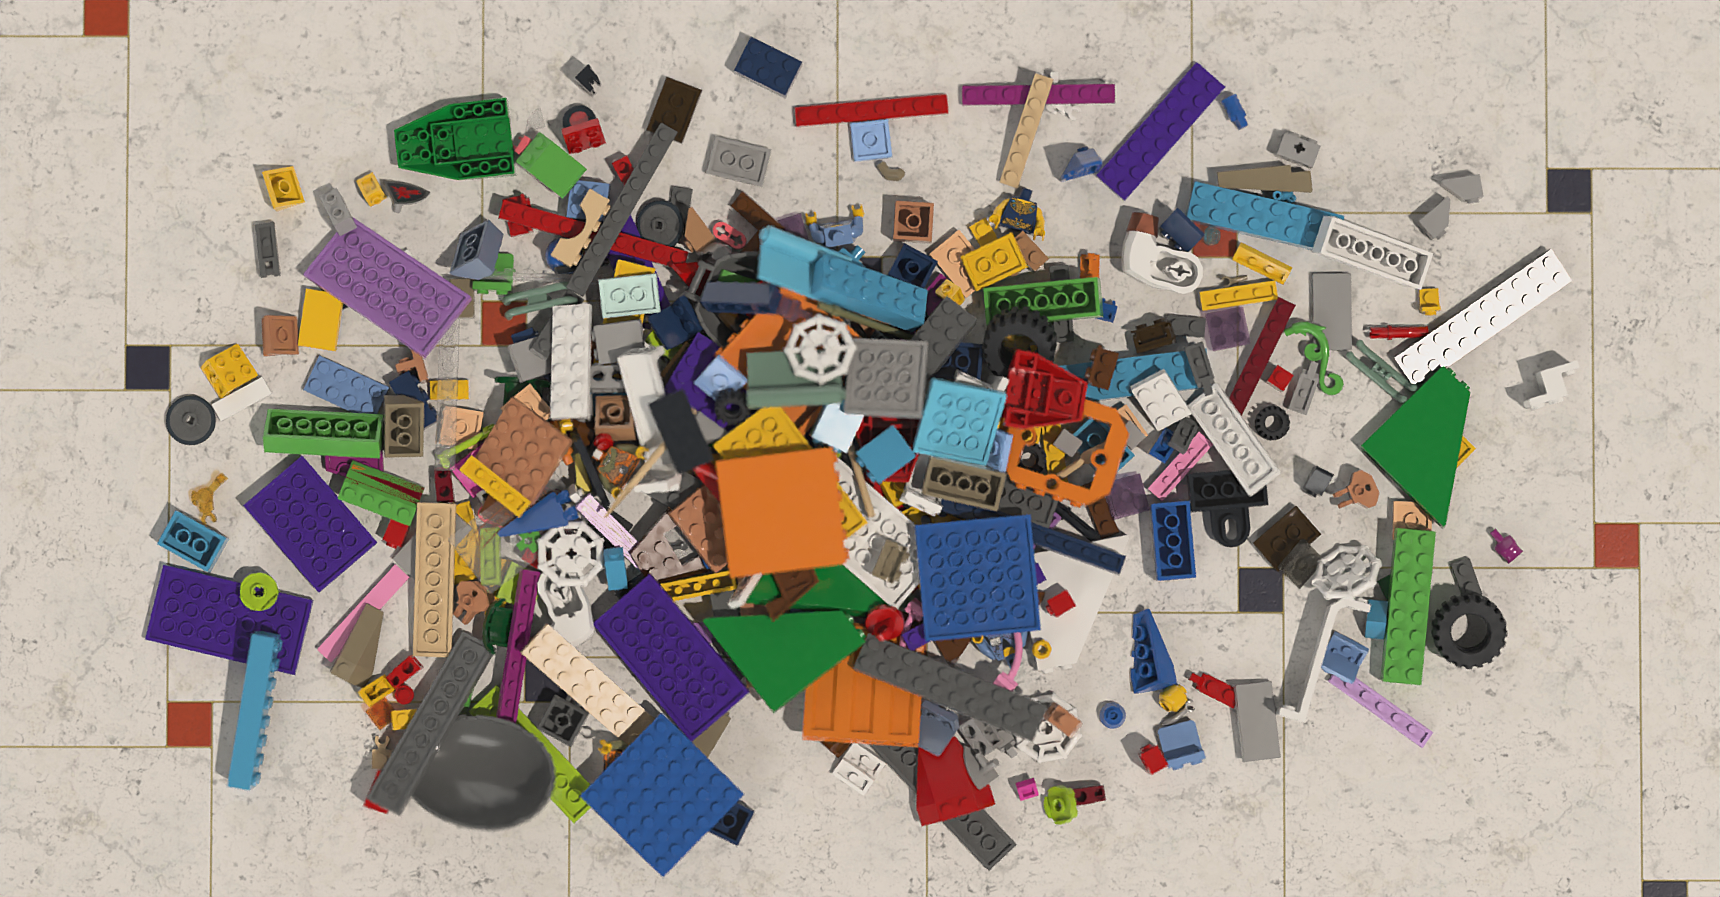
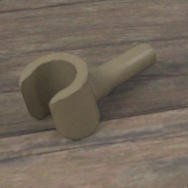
[1221,275,1248,288]

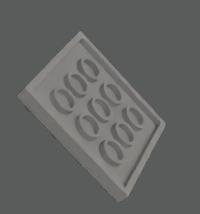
[844,338,929,418]

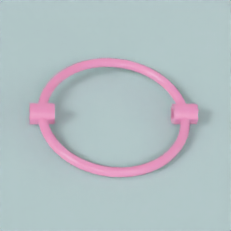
[899,598,1023,692]

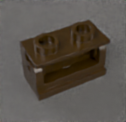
[1131,318,1177,354]

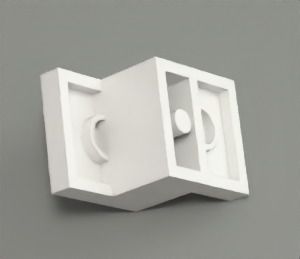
[1523,360,1579,411]

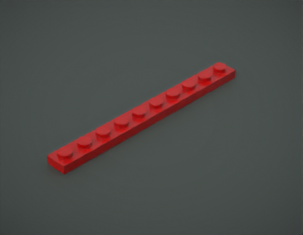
[498,200,689,268]

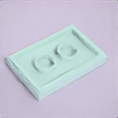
[598,274,661,318]

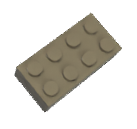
[921,455,1006,511]

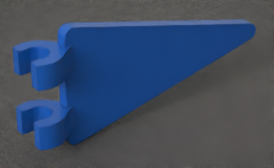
[498,490,579,537]

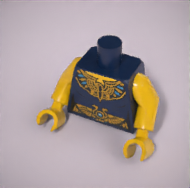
[987,188,1045,241]

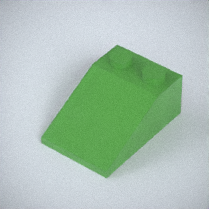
[516,132,587,199]

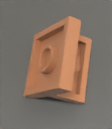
[262,315,299,357]
[395,350,430,384]

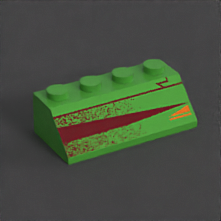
[338,460,425,526]

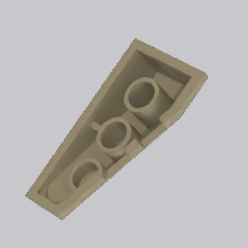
[330,603,384,688]

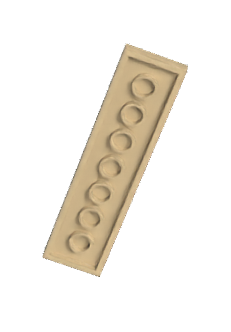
[413,502,456,657]
[521,623,655,745]

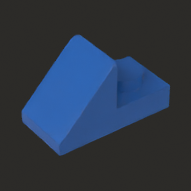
[1149,427,1174,464]

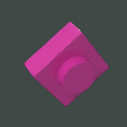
[1015,777,1039,801]

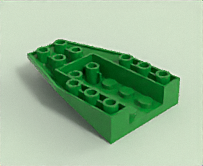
[394,98,516,180]

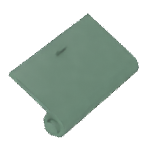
[747,349,846,409]

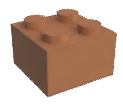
[893,201,934,244]

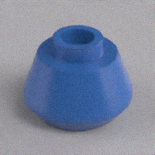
[1100,702,1126,729]

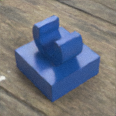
[1095,298,1118,323]

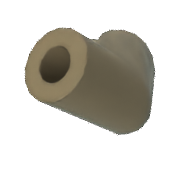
[876,161,905,181]

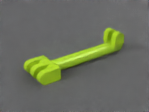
[437,424,495,469]

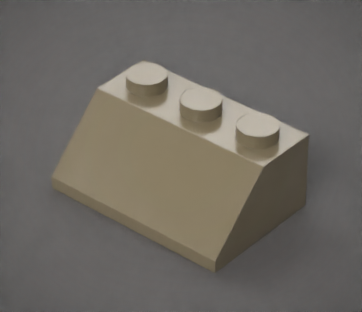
[383,395,424,458]

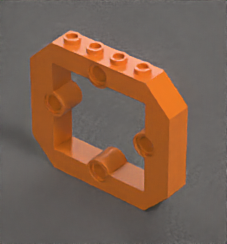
[1006,399,1130,508]

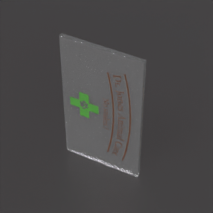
[447,472,588,594]

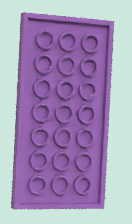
[303,217,472,359]

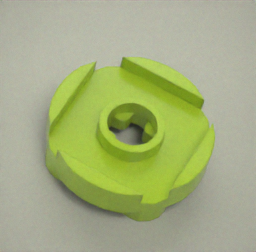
[240,573,279,611]
[1044,785,1078,825]

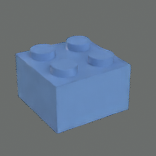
[566,180,610,224]

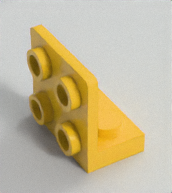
[200,344,258,399]

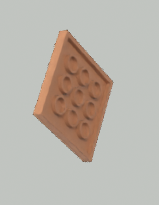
[475,397,573,505]
[668,484,728,573]

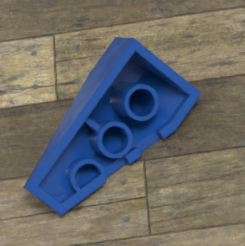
[1060,146,1103,182]
[1131,609,1177,694]

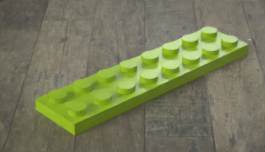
[469,685,591,824]

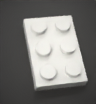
[1130,369,1192,431]

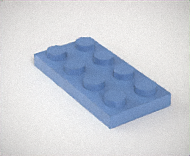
[303,355,389,414]

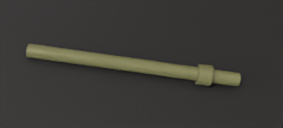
[816,301,914,341]

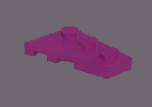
[325,450,384,477]

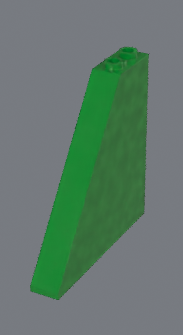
[1361,366,1471,529]
[745,564,891,617]
[702,611,866,714]

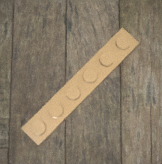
[1000,73,1054,188]

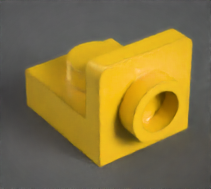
[356,172,387,207]
[935,279,965,305]
[1418,288,1441,316]

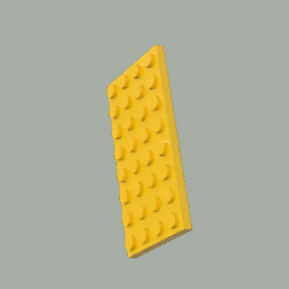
[713,407,868,538]

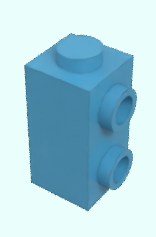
[604,547,628,591]

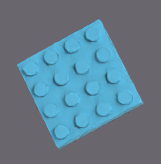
[912,378,1007,466]

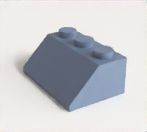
[450,219,504,280]

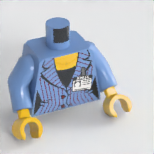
[805,204,864,247]
[970,632,1028,668]

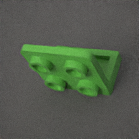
[472,253,514,295]

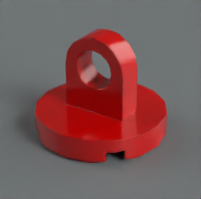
[866,605,904,641]

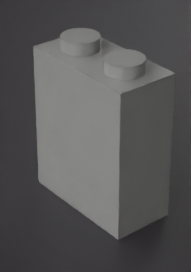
[591,319,645,364]

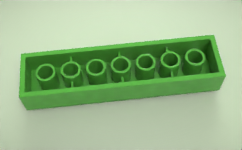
[1380,527,1436,685]

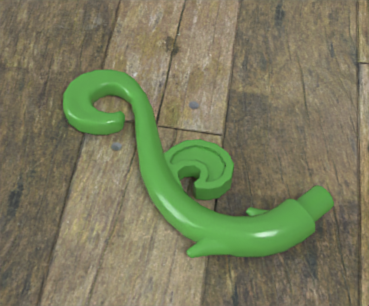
[1284,321,1344,395]

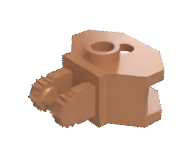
[1333,470,1379,509]
[453,581,495,625]

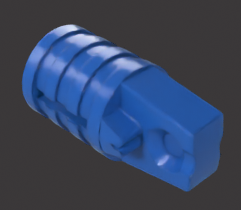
[1221,94,1248,130]

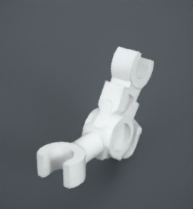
[1044,72,1081,121]

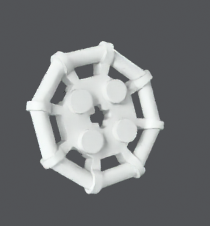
[784,313,857,385]
[537,520,605,588]
[1311,545,1382,600]
[1015,693,1082,764]

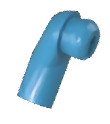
[1273,191,1297,204]

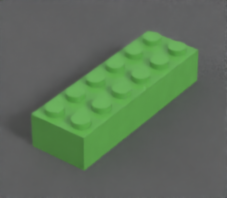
[983,277,1103,326]
[263,409,383,458]

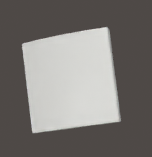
[832,743,886,796]

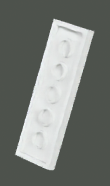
[550,304,592,420]
[1188,383,1281,496]

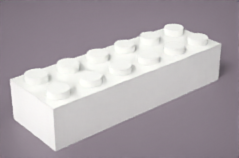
[1312,216,1433,290]

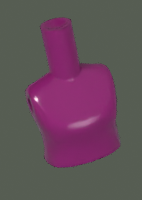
[1490,528,1523,564]

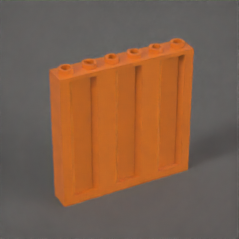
[802,623,924,747]

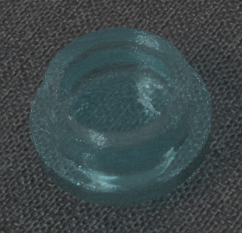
[1203,226,1221,246]

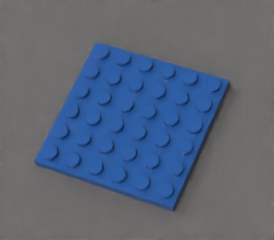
[914,515,1041,641]
[580,713,744,877]

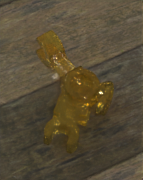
[1002,334,1033,354]
[191,473,228,525]

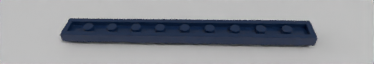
[940,499,1126,575]

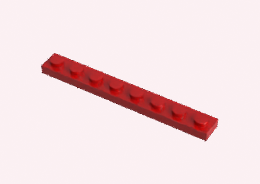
[795,94,949,127]

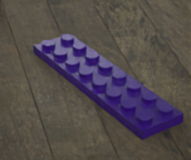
[1096,62,1225,201]

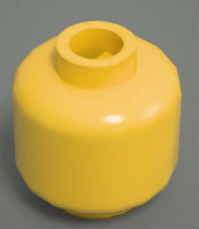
[1159,684,1187,712]

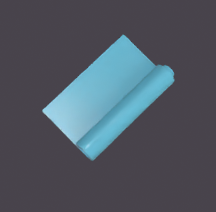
[758,226,852,305]

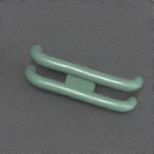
[502,282,578,320]
[1346,340,1417,403]

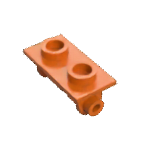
[1080,253,1100,279]

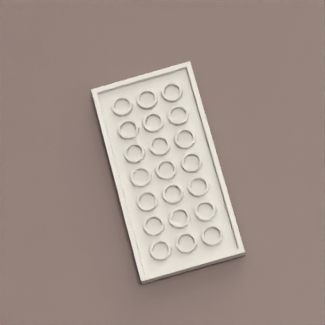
[834,457,920,608]

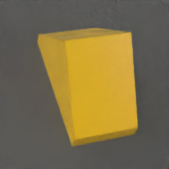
[358,674,395,707]

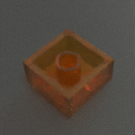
[366,697,396,731]

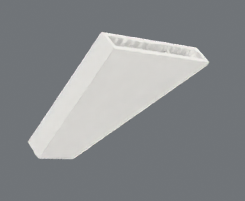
[1029,535,1129,674]

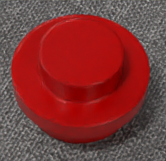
[594,433,613,450]
[395,685,414,705]

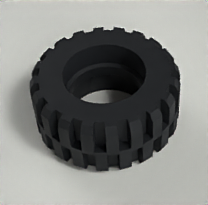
[982,306,1057,379]
[1431,593,1508,669]

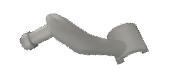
[1162,699,1195,727]

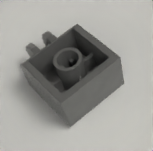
[537,694,590,747]

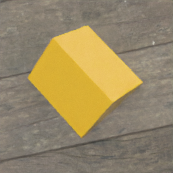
[262,166,305,211]

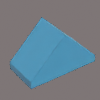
[1365,599,1388,640]

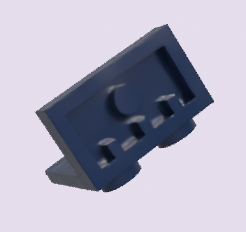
[647,296,703,350]

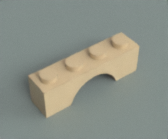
[551,189,611,268]

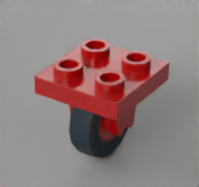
[561,105,606,154]

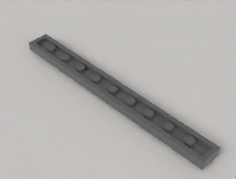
[566,123,677,297]

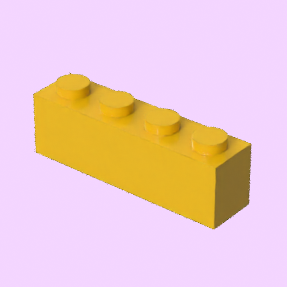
[660,570,737,601]

